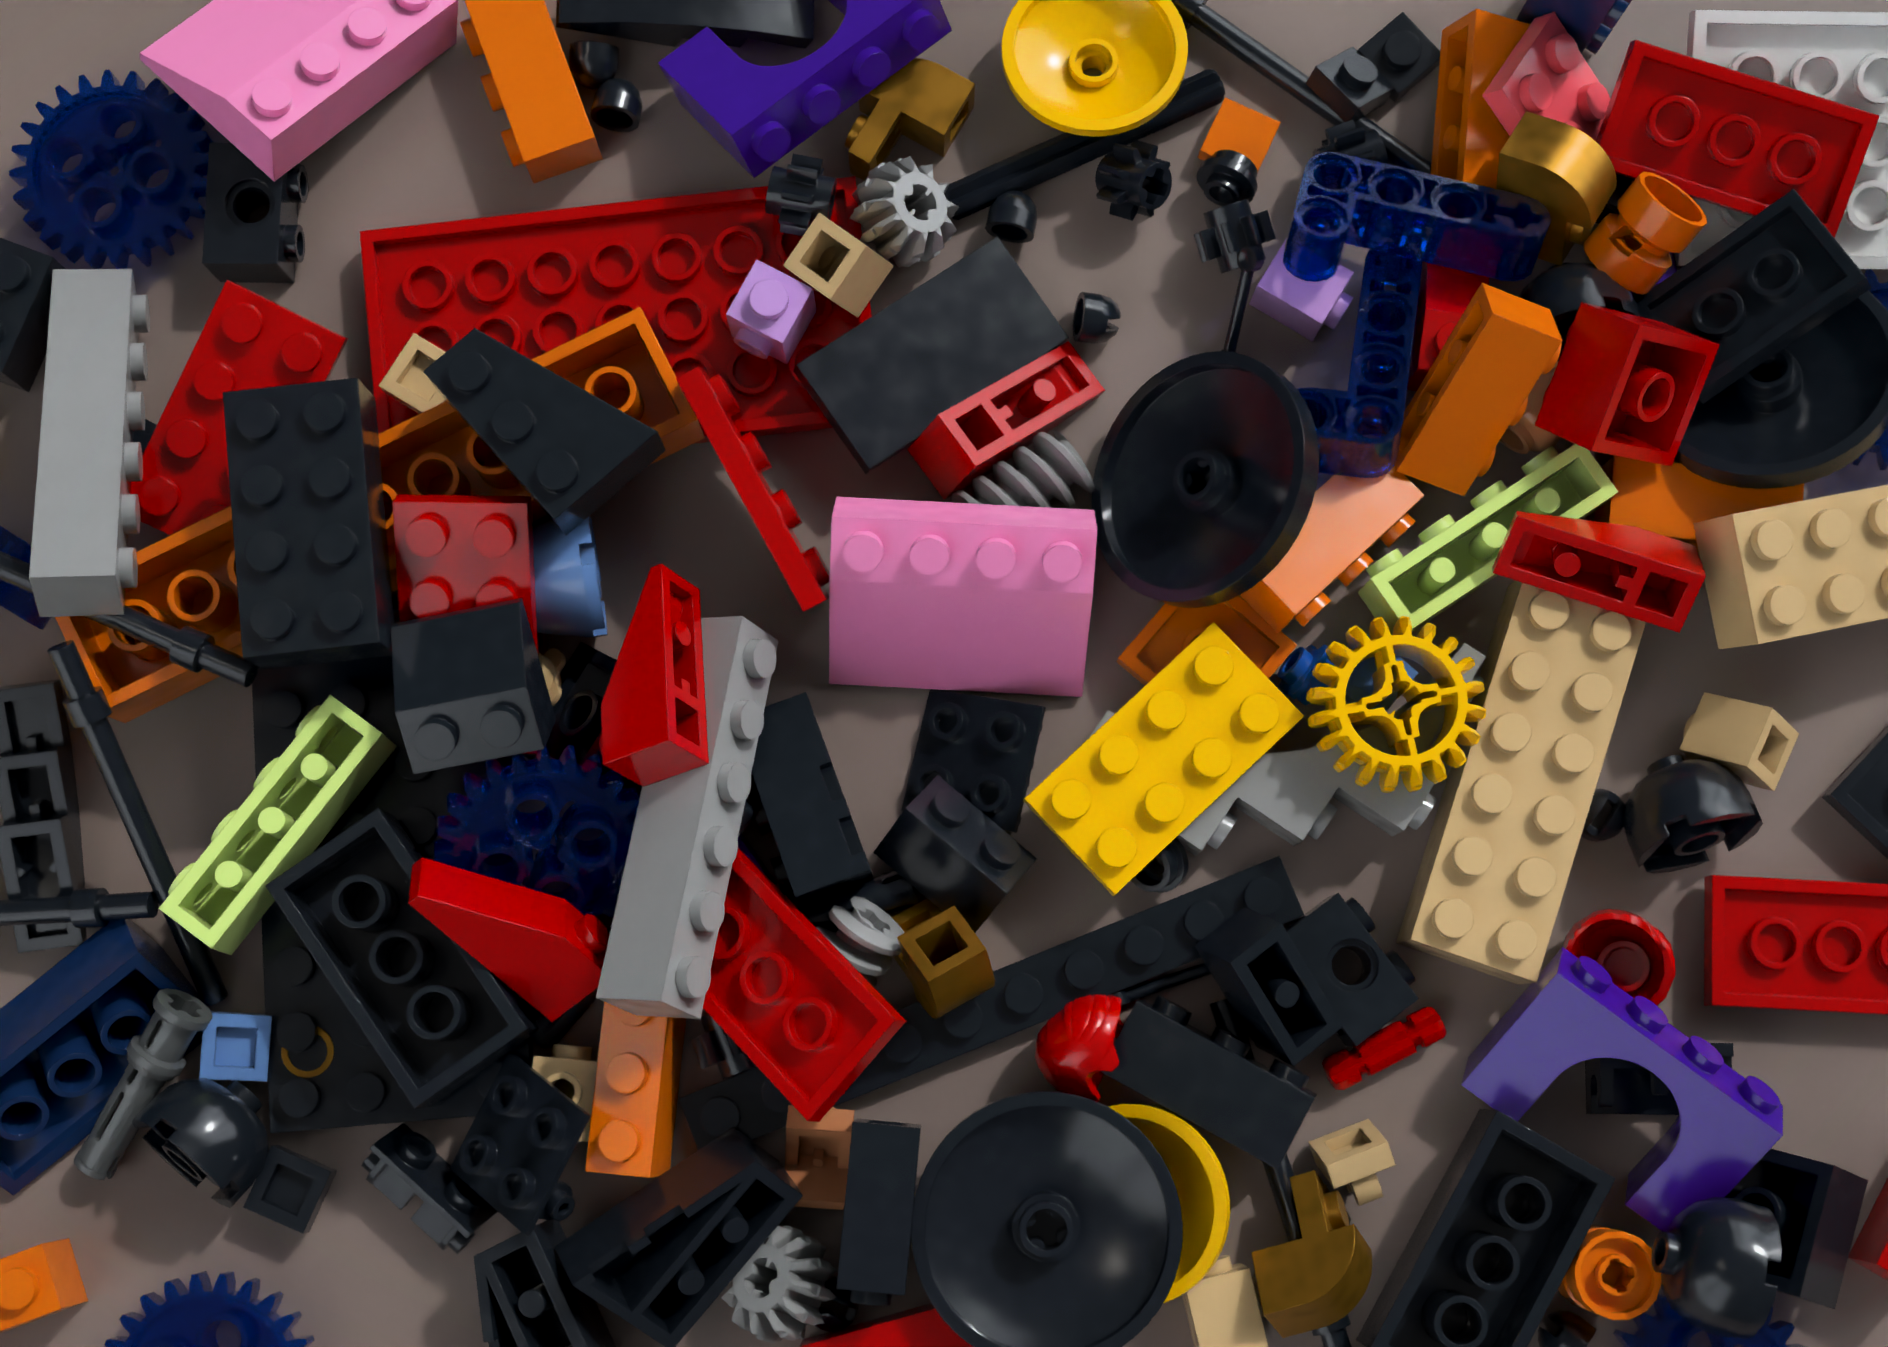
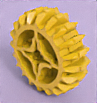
[1306,616,1486,793]

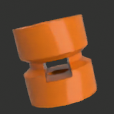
[1584,172,1707,294]
[1558,1225,1662,1320]

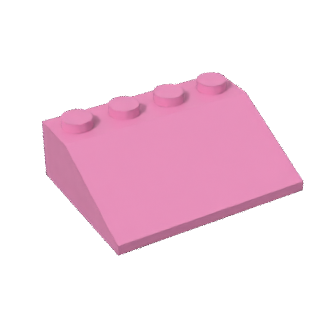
[140,0,458,182]
[829,496,1097,697]

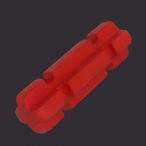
[1322,1007,1447,1090]

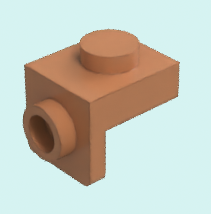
[785,1105,855,1210]

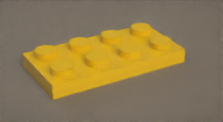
[1024,622,1304,896]

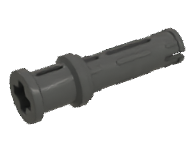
[74,988,213,1180]

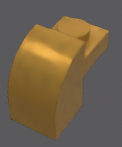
[845,58,975,181]
[1495,111,1617,265]
[892,898,995,1019]
[1251,1170,1373,1338]

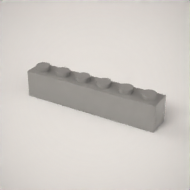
[29,269,150,617]
[596,616,779,1019]

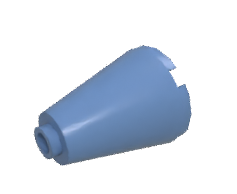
[533,516,608,638]

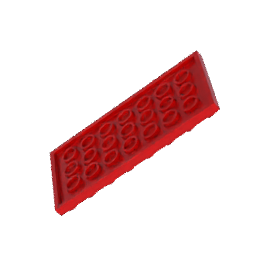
[360,176,872,444]

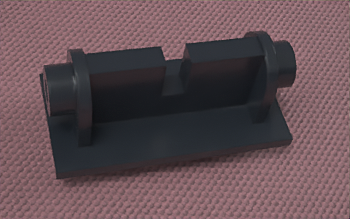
[361,1123,498,1254]

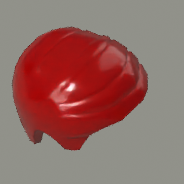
[1563,909,1676,1006]
[1035,994,1124,1102]

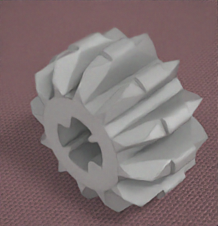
[849,156,959,268]
[721,1225,837,1343]

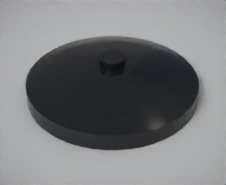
[1674,291,1888,489]
[1091,351,1319,608]
[911,1091,1183,1347]

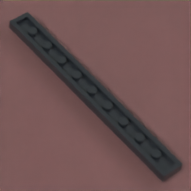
[679,856,1305,1150]

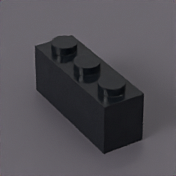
[1100,995,1317,1169]

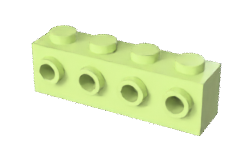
[1358,444,1618,635]
[158,695,397,955]

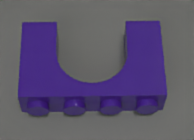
[658,0,952,178]
[1461,947,1783,1232]

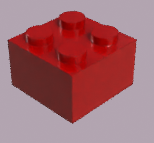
[1535,302,1720,466]

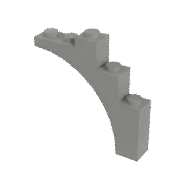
[1088,643,1486,856]

